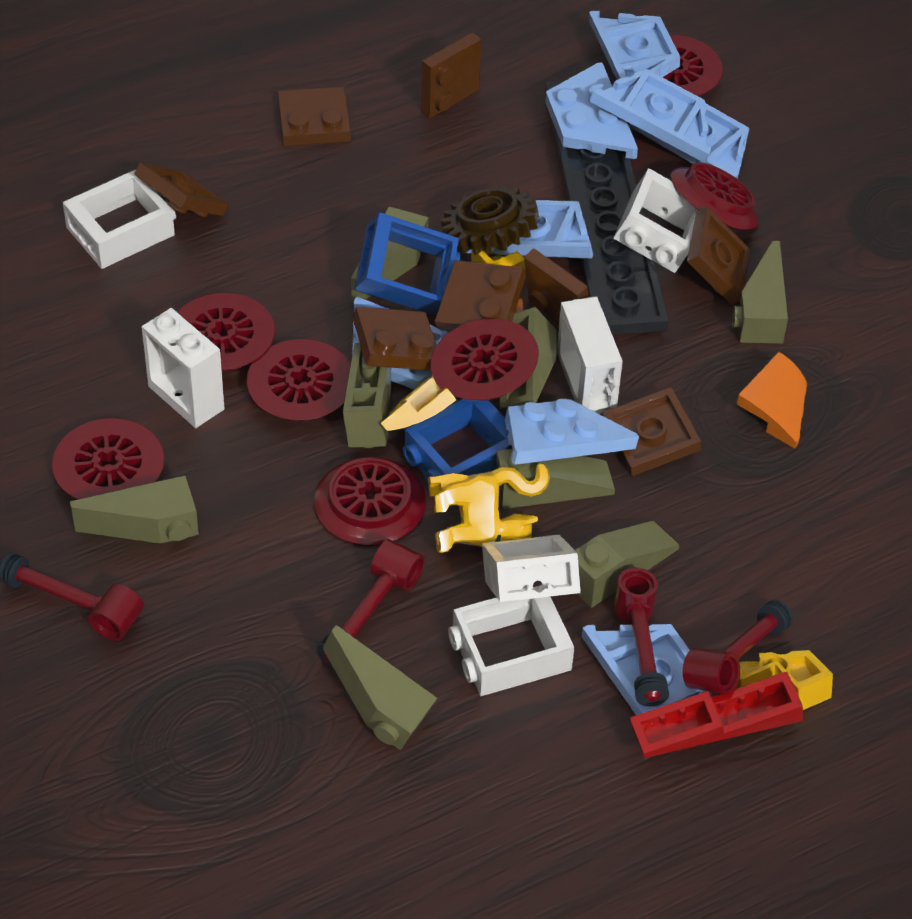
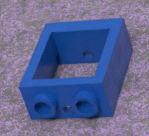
[354,212,460,315]
[403,399,513,485]

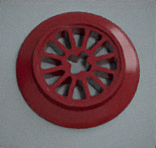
[663,35,723,96]
[671,162,759,230]
[177,293,275,371]
[430,318,539,401]
[247,339,351,421]
[52,418,164,500]
[314,457,426,545]

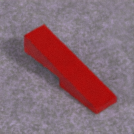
[630,671,803,758]

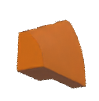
[737,352,807,449]

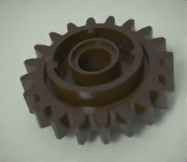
[441,186,540,255]

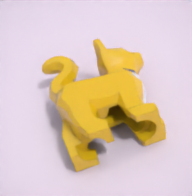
[428,463,550,553]

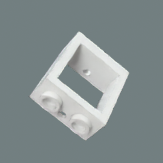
[614,168,698,273]
[63,170,176,269]
[557,296,623,414]
[142,308,224,428]
[482,535,580,602]
[448,585,574,697]

